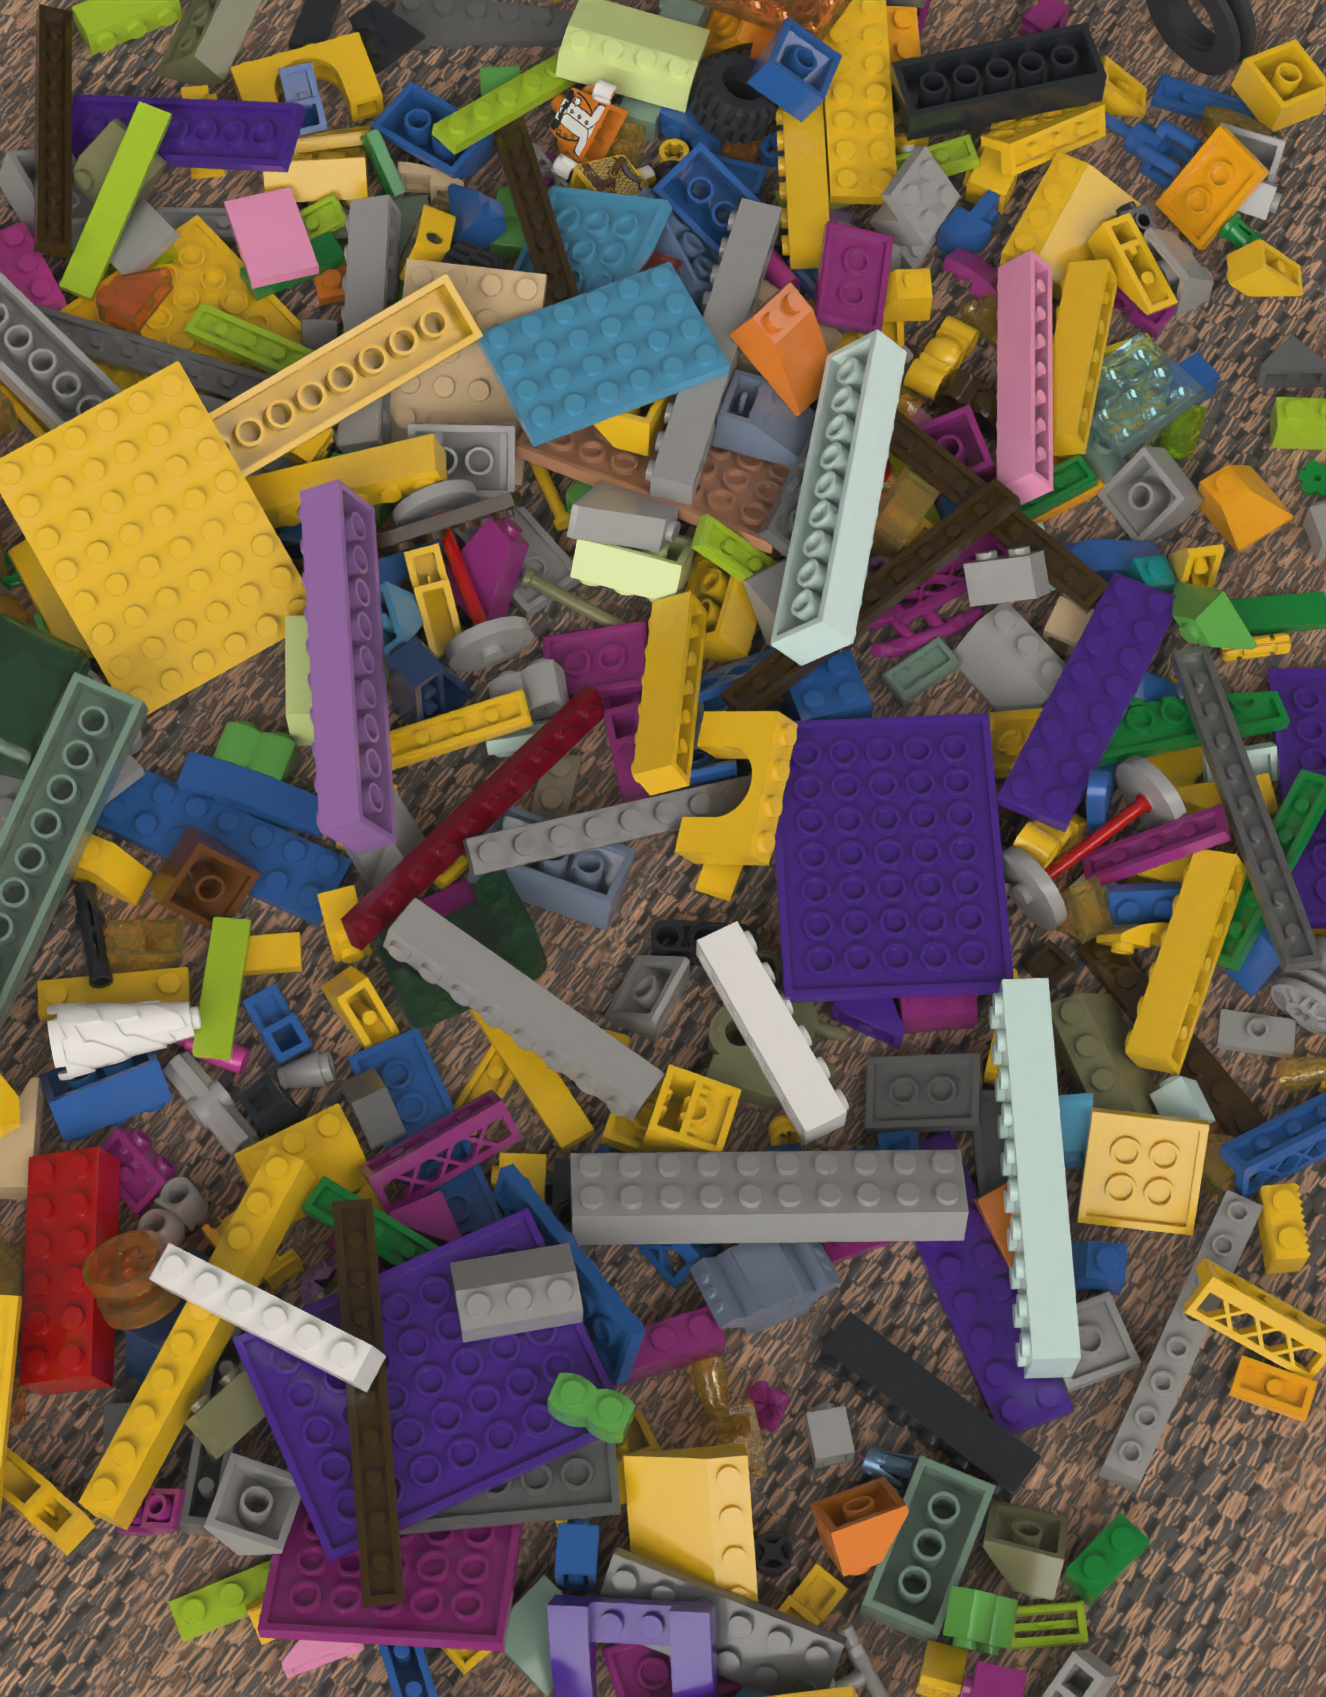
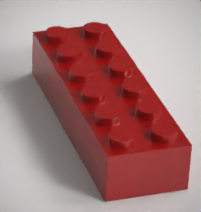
[19,1147,120,1396]

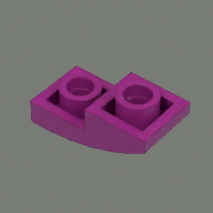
[942,247,998,305]
[116,1488,186,1536]

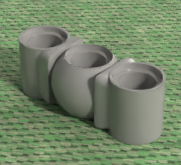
[112,1176,209,1288]

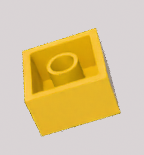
[1231,39,1326,134]

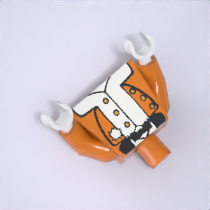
[550,79,629,180]

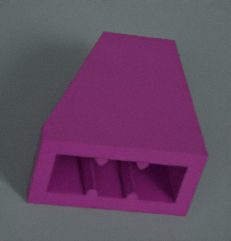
[445,517,529,621]

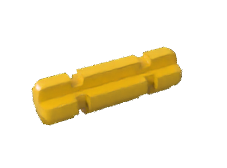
[1219,632,1291,662]

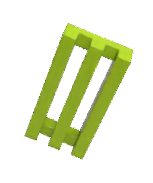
[1006,1601,1089,1650]

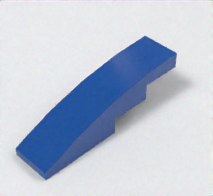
[177,751,323,838]

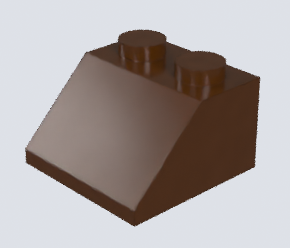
[150,825,261,930]

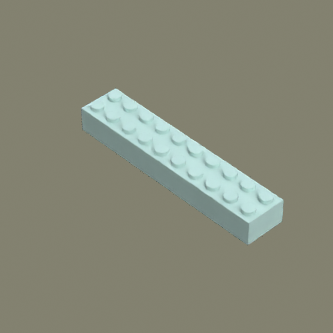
[770,329,907,666]
[989,978,1081,1379]

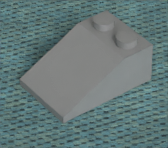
[407,422,515,497]

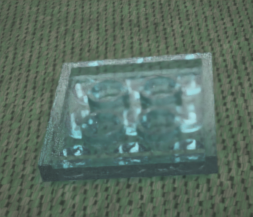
[1090,331,1206,459]

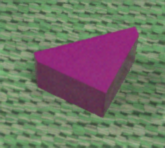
[389,1190,462,1247]

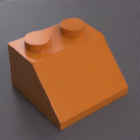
[810,1476,909,1577]

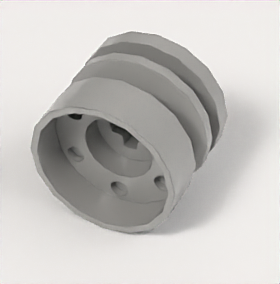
[1270,936,1326,1037]

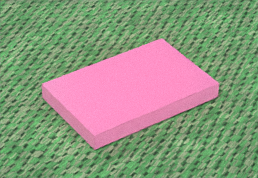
[224,187,319,289]

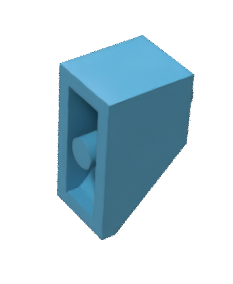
[380,581,423,659]
[1058,1093,1093,1169]

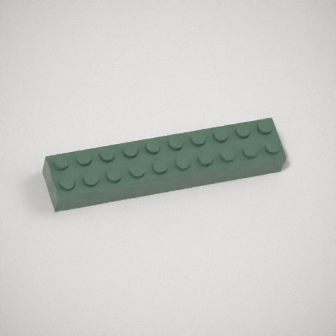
[0,672,149,1033]

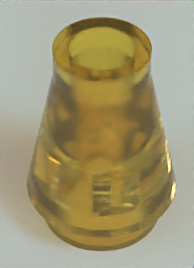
[1276,1056,1326,1094]
[689,1357,730,1418]

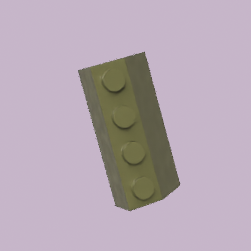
[156,0,265,88]
[1051,992,1159,1115]

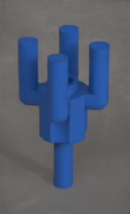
[1105,111,1201,190]

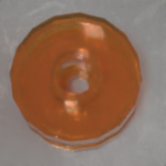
[82,1229,181,1330]

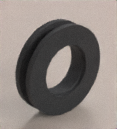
[1146,0,1257,76]

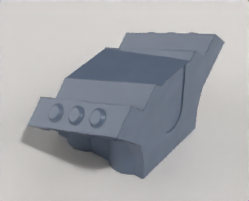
[689,1242,843,1336]

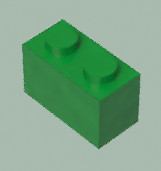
[1061,1513,1151,1608]

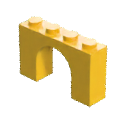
[230,32,384,122]
[675,711,798,866]

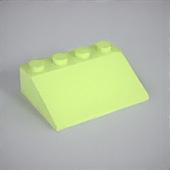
[555,0,710,113]

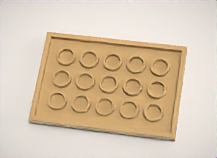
[390,259,548,486]

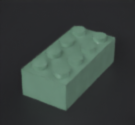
[859,1455,996,1643]

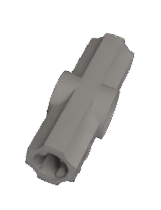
[162,1051,259,1158]

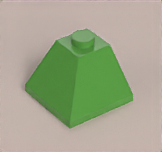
[1172,582,1257,650]

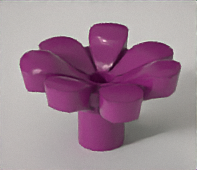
[745,1381,790,1433]

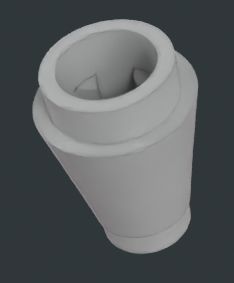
[277,1049,336,1089]

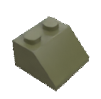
[72,118,167,208]

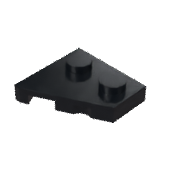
[349,0,426,74]

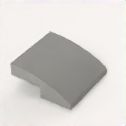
[110,198,181,283]

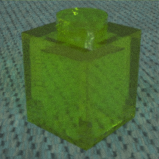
[1159,399,1208,460]

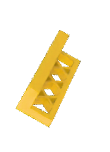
[981,102,1106,177]
[1182,1257,1326,1380]

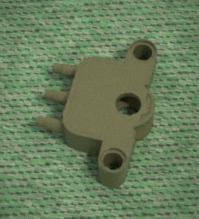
[705,950,848,1110]

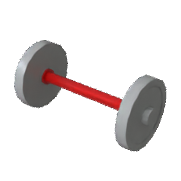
[392,479,534,672]
[1002,755,1188,931]

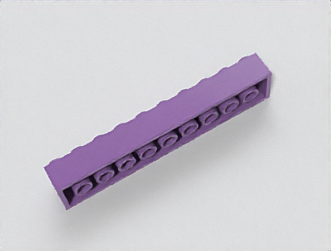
[298,479,397,854]

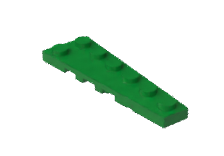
[1099,691,1290,767]

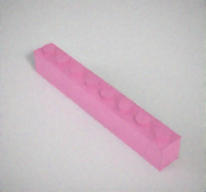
[996,250,1053,505]

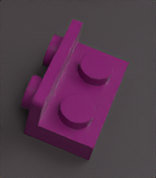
[100,1128,179,1215]

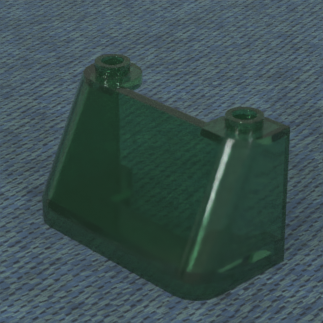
[0,613,90,780]
[371,870,547,1029]

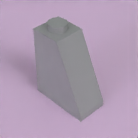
[567,481,681,552]

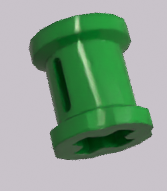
[1218,212,1263,249]

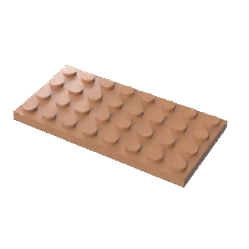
[515,423,792,554]

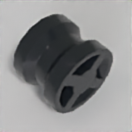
[754,1531,793,1578]

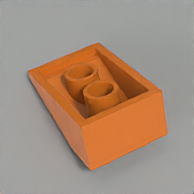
[729,282,829,417]

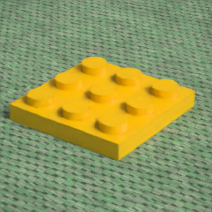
[1076,1107,1209,1236]

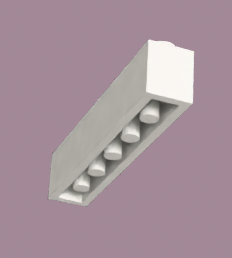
[696,921,849,1145]
[149,1243,386,1393]

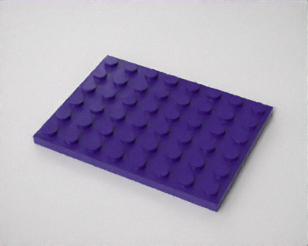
[774,713,1014,1003]
[232,1208,614,1563]

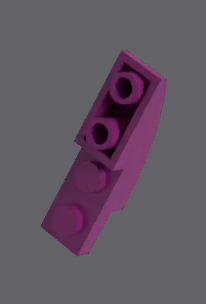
[603,692,661,803]

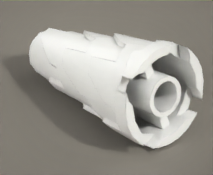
[47,1000,202,1081]

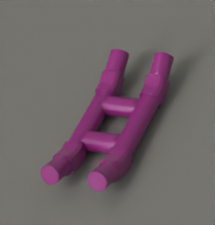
[867,585,984,658]

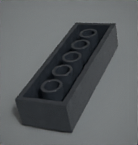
[890,22,1107,141]

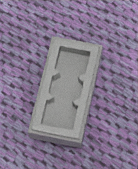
[1216,1009,1296,1059]

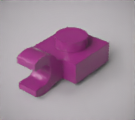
[1114,288,1177,339]

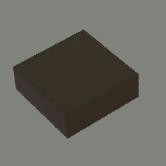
[1023,939,1077,992]

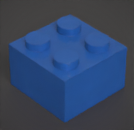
[782,650,872,721]

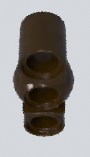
[935,369,997,441]

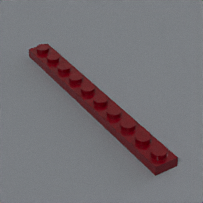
[340,684,604,951]

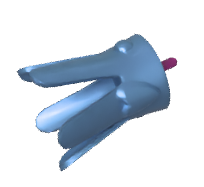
[856,1444,918,1496]

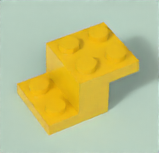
[600,1064,742,1153]

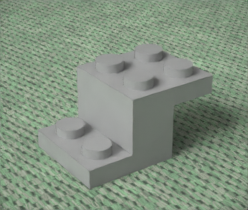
[870,146,961,269]

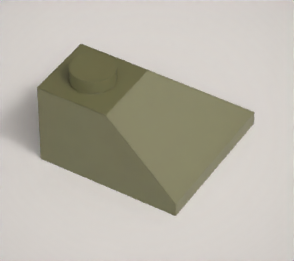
[983,1499,1069,1601]

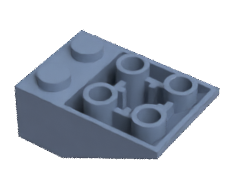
[712,369,816,468]

